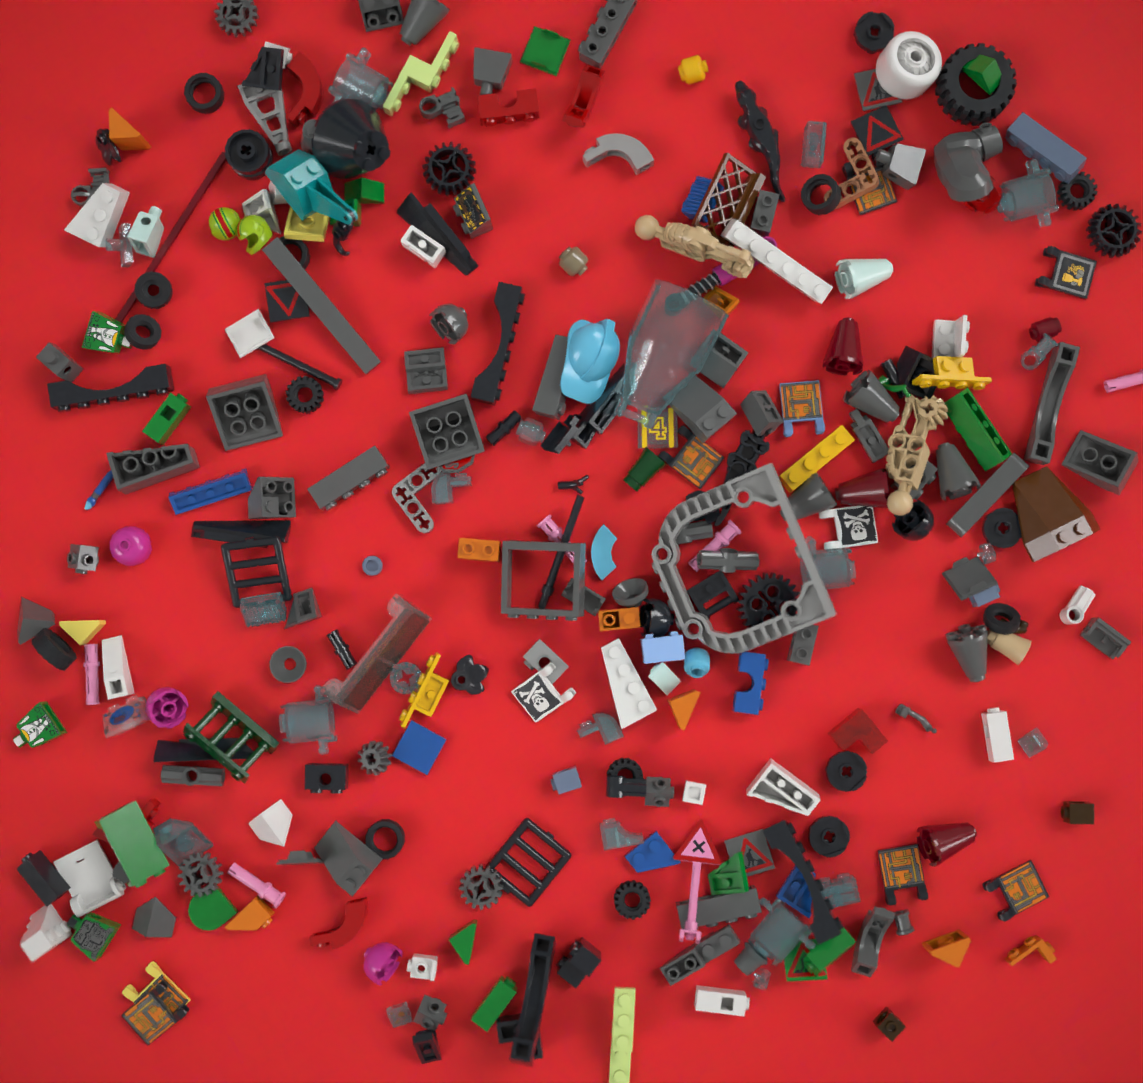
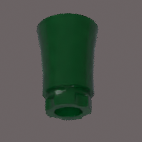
[623,447,666,492]

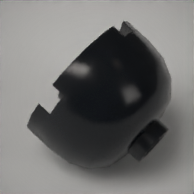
[892,500,934,541]
[639,598,674,638]

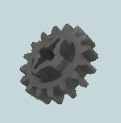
[215,0,259,37]
[178,852,224,897]
[459,864,504,910]

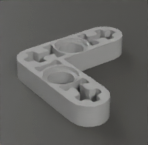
[392,463,442,533]

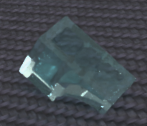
[600,818,644,850]

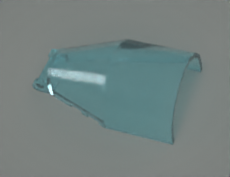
[614,280,729,429]

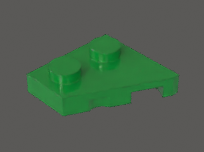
[708,852,749,895]

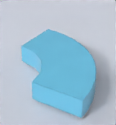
[591,524,617,580]

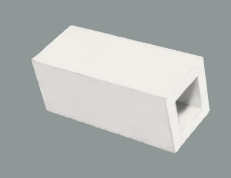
[981,707,1014,763]
[694,985,749,1016]

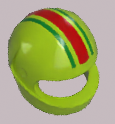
[209,207,241,241]
[237,215,272,255]

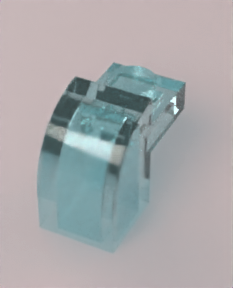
[431,472,472,505]
[577,712,624,745]

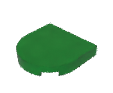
[188,883,239,931]

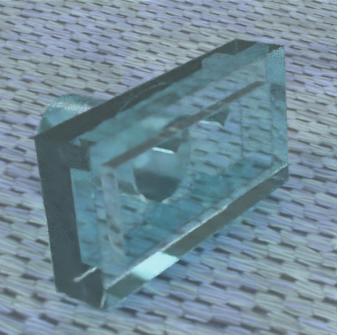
[105,223,133,267]

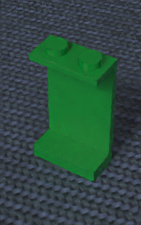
[95,801,169,888]

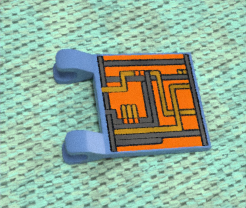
[779,380,825,437]

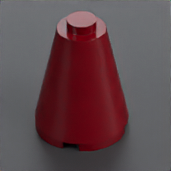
[823,318,863,376]
[835,468,890,508]
[917,823,977,867]

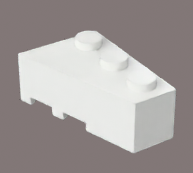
[20,904,73,962]

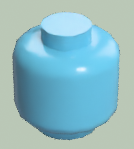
[684,647,710,678]

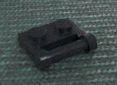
[687,571,739,619]

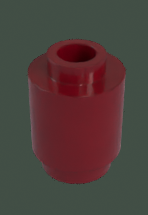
[1029,317,1062,342]

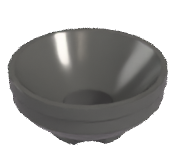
[612,578,649,608]
[270,646,307,683]

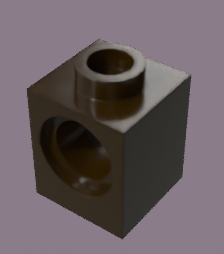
[1061,801,1094,824]
[873,1007,906,1042]

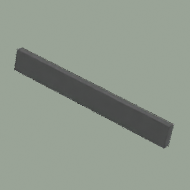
[262,237,381,374]

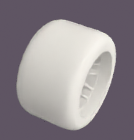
[876,31,942,99]

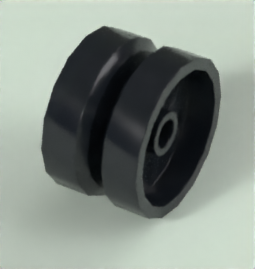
[225,129,273,180]

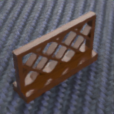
[691,153,766,247]

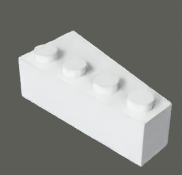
[601,638,657,729]

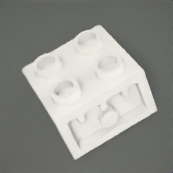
[932,315,970,358]

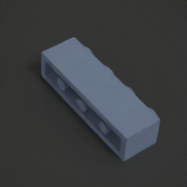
[1005,112,1087,184]

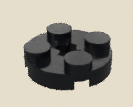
[854,12,894,54]
[982,508,1022,548]
[825,750,867,791]
[808,816,850,857]

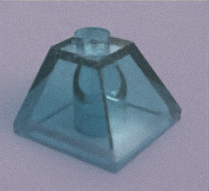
[153,818,214,866]

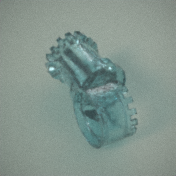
[1020,333,1059,370]

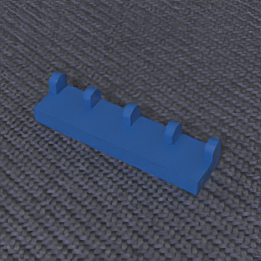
[168,468,252,515]

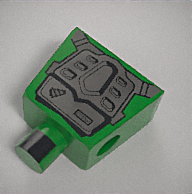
[67,912,121,962]

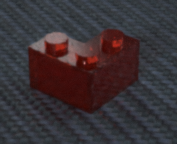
[827,708,888,754]

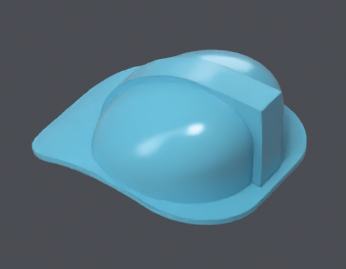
[560,319,620,404]

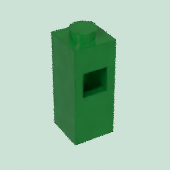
[142,393,191,445]
[803,928,856,977]
[471,975,517,1032]

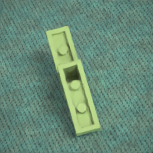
[383,31,459,116]
[609,987,636,1083]

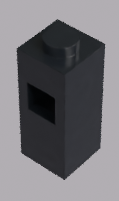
[17,850,71,906]

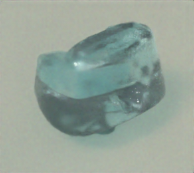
[977,543,996,564]
[753,968,771,990]

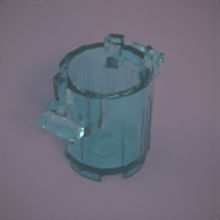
[328,48,393,113]
[997,159,1059,227]
[800,536,856,591]
[279,685,338,755]
[748,898,816,966]

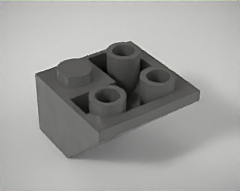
[248,477,296,519]

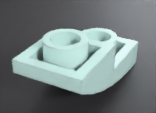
[648,662,681,695]

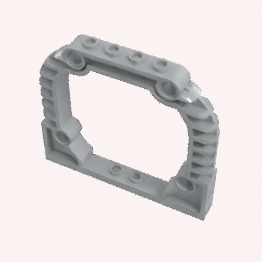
[651,463,837,654]

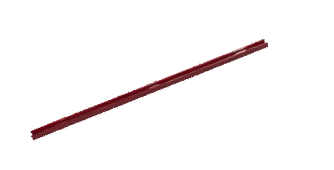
[115,152,226,323]

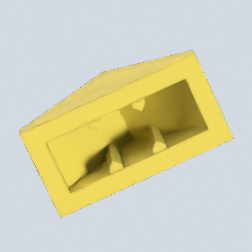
[59,620,106,645]

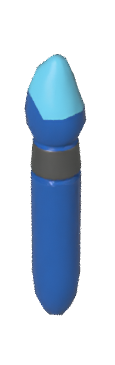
[84,470,113,510]

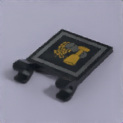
[1035,246,1097,300]

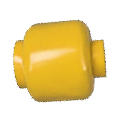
[678,55,709,84]

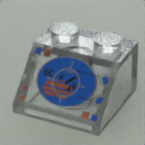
[102,695,150,738]

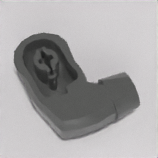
[934,123,1003,202]

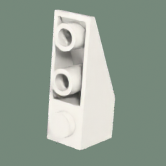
[102,635,135,700]

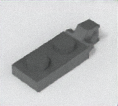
[849,409,889,463]

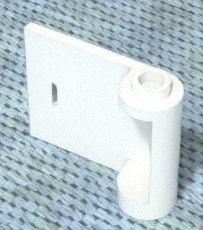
[53,839,126,917]

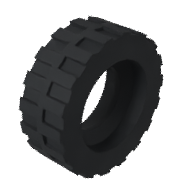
[31,628,77,671]

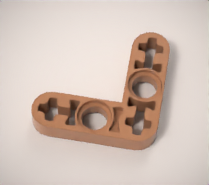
[824,138,879,210]

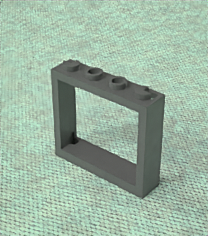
[501,540,586,621]

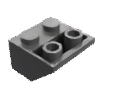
[358,0,404,32]
[691,330,748,388]

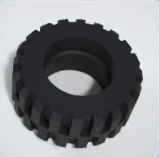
[935,43,1017,126]

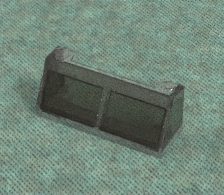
[320,593,433,714]

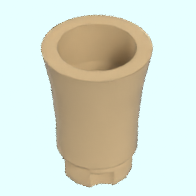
[987,629,1032,665]

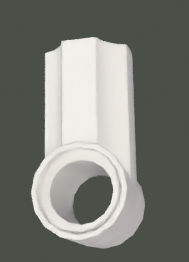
[1060,585,1096,625]

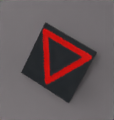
[851,106,904,156]
[264,280,310,322]

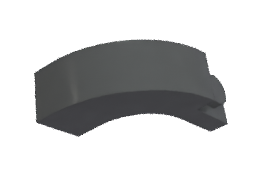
[851,907,895,978]

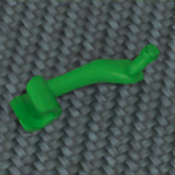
[878,376,911,398]

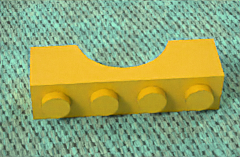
[779,425,855,493]

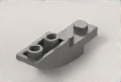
[660,924,740,986]

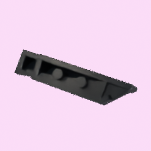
[397,192,479,276]
[570,362,637,449]
[191,520,291,548]
[153,737,254,762]

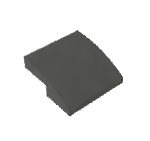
[404,347,448,394]

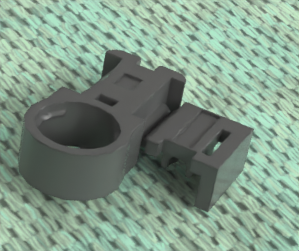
[419,87,465,129]
[71,168,109,207]

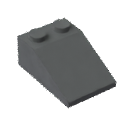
[664,374,737,444]
[1062,430,1139,495]
[315,821,382,897]

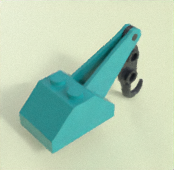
[265,149,358,256]

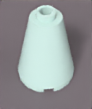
[835,259,893,299]

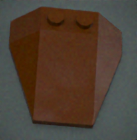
[1012,466,1100,562]

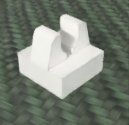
[682,780,706,805]

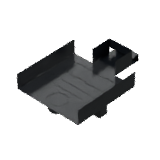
[540,414,582,454]

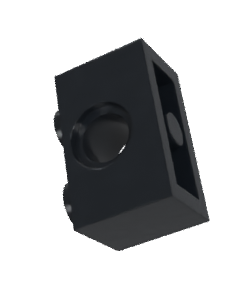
[305,763,349,793]

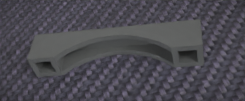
[1023,342,1080,465]

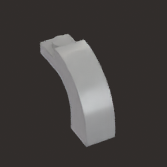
[583,134,654,175]

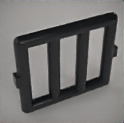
[221,536,292,608]
[485,818,572,907]

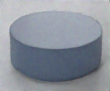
[362,556,383,576]

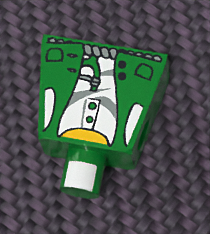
[82,311,133,353]
[13,701,68,748]

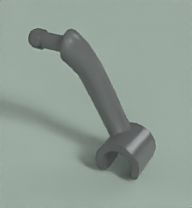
[895,704,937,733]

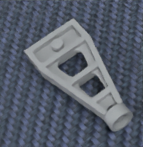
[238,84,292,156]

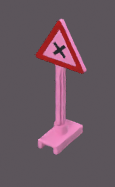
[673,819,722,944]

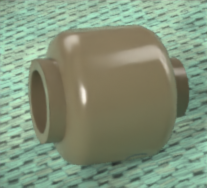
[559,246,588,276]

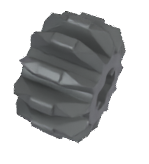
[357,740,393,775]

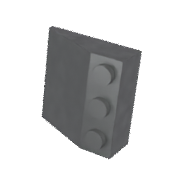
[206,374,283,451]
[409,394,485,470]

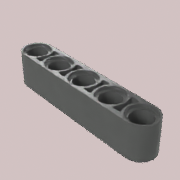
[946,453,1029,537]

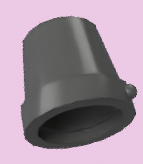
[734,941,768,976]

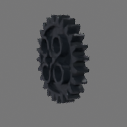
[736,572,800,628]

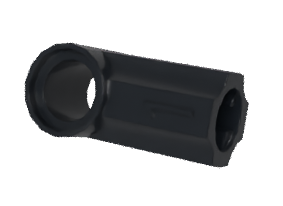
[606,775,647,798]

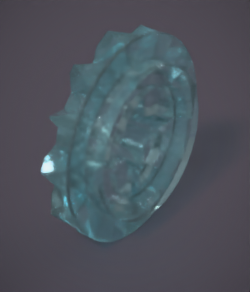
[390,662,421,694]

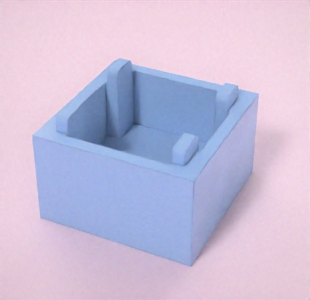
[640,631,685,664]

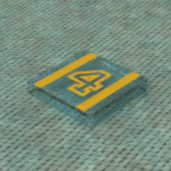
[637,408,678,449]

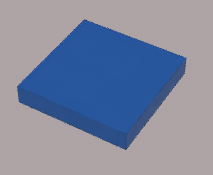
[392,720,447,775]

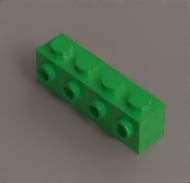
[944,388,1012,471]

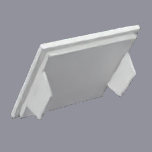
[225,309,275,358]

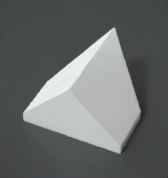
[242,189,281,234]
[248,799,293,847]

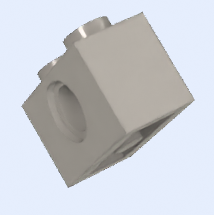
[523,639,569,684]

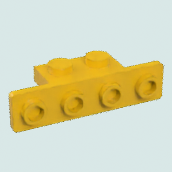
[912,356,992,390]
[399,652,449,728]

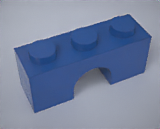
[732,652,769,715]

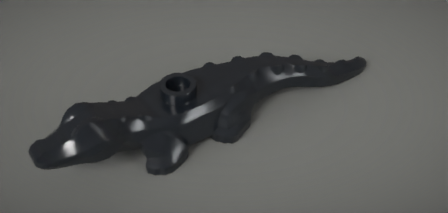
[735,80,786,202]
[714,429,770,526]

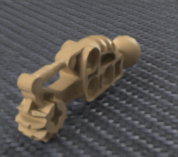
[635,215,755,278]
[886,394,948,516]

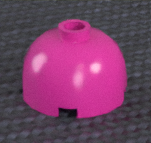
[110,526,152,566]
[145,687,188,728]
[364,942,403,985]

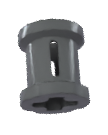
[894,910,914,935]

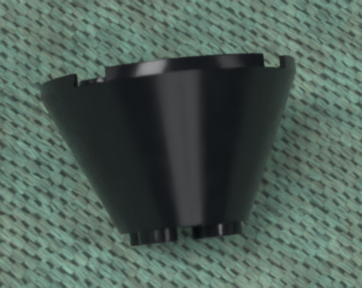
[311,98,390,179]

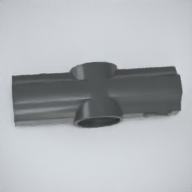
[696,548,760,573]
[161,765,226,786]

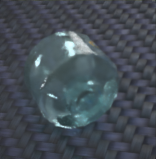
[515,417,546,446]

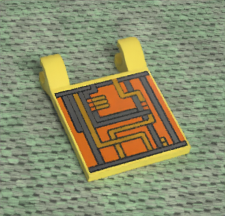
[122,961,191,1013]

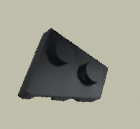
[242,47,284,91]

